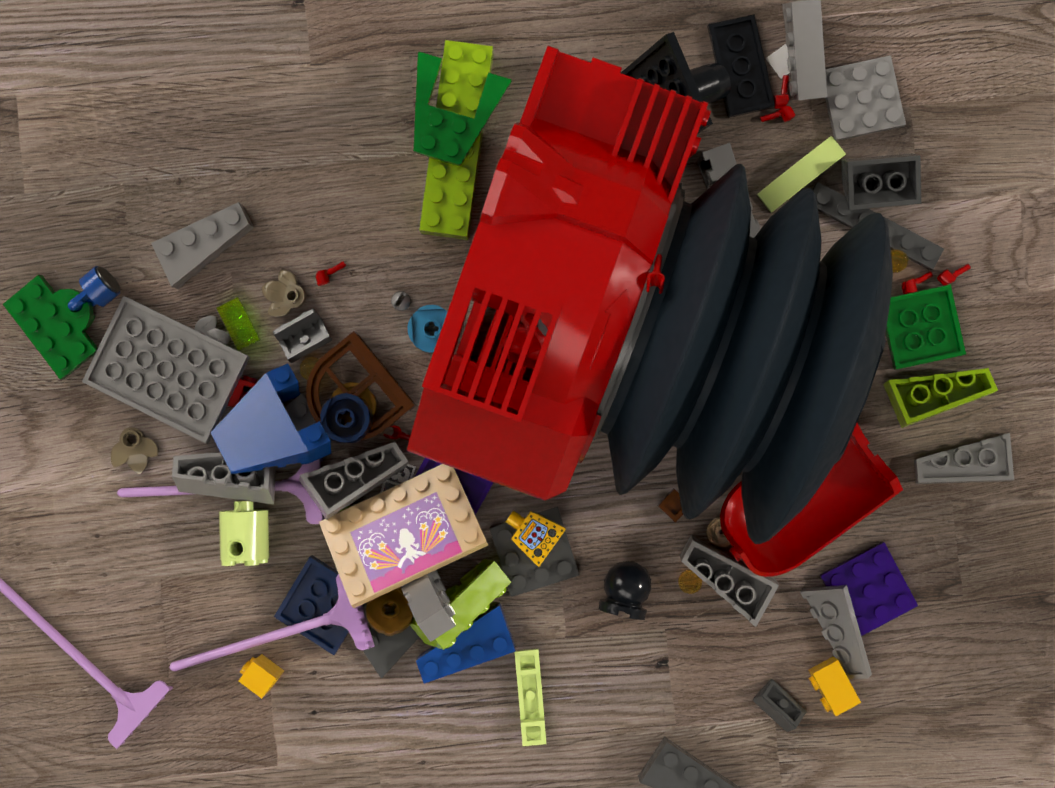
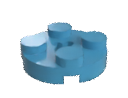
[408,305,448,353]

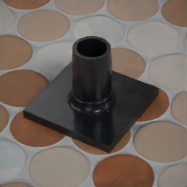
[621,32,731,134]

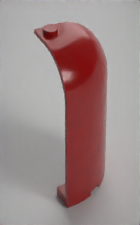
[720,423,903,577]

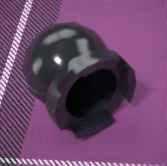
[599,561,651,620]

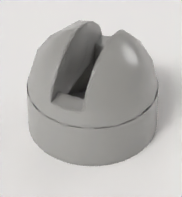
[391,291,411,311]

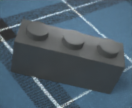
[841,153,922,210]

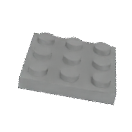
[825,55,906,141]

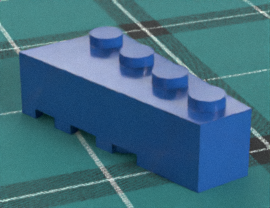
[416,602,516,684]

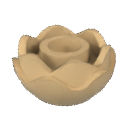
[707,517,730,547]

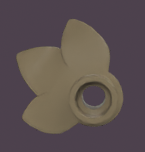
[262,270,306,317]
[111,427,158,474]

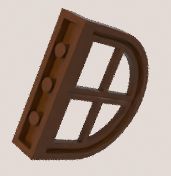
[306,331,417,440]

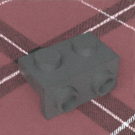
[273,309,332,363]

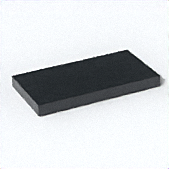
[707,14,775,118]

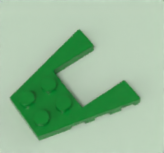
[413,52,512,167]

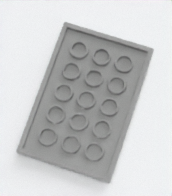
[82,296,250,444]

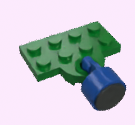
[3,266,120,380]

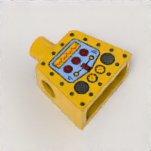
[505,510,566,567]

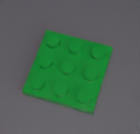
[886,285,966,370]

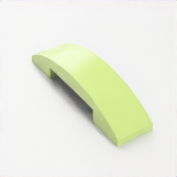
[757,136,846,213]
[514,649,547,746]

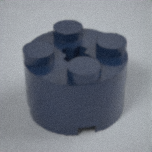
[320,393,373,443]

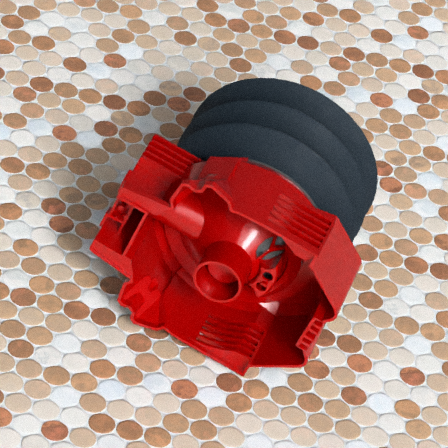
[407,46,893,544]

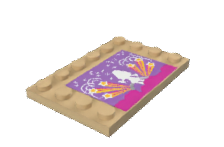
[319,464,488,608]

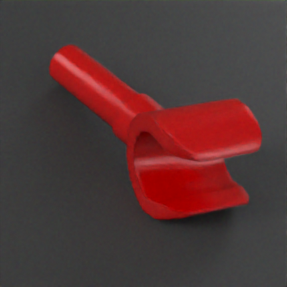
[774,75,789,109]
[760,106,795,123]
[646,254,665,294]
[315,261,346,286]
[937,264,971,286]
[902,271,933,294]
[384,425,411,441]

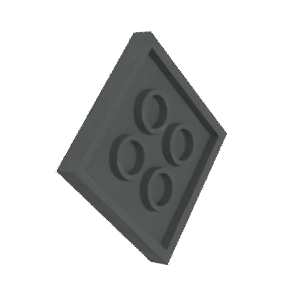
[489,506,579,597]

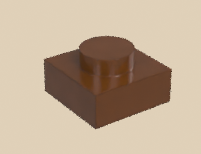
[657,488,683,523]

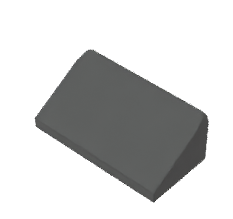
[753,679,807,732]

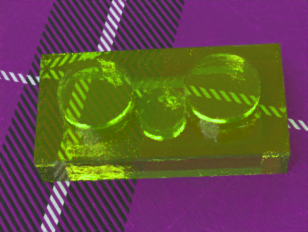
[216,297,261,351]

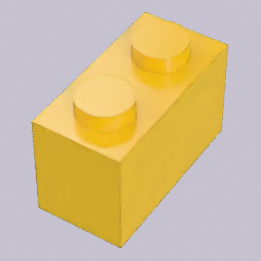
[239,654,284,699]
[808,656,861,716]

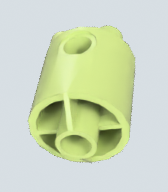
[219,501,269,566]

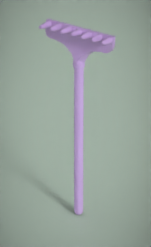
[117,458,325,524]
[170,574,375,671]
[0,578,173,749]

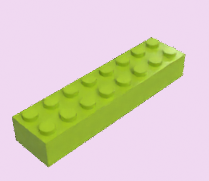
[419,40,494,240]

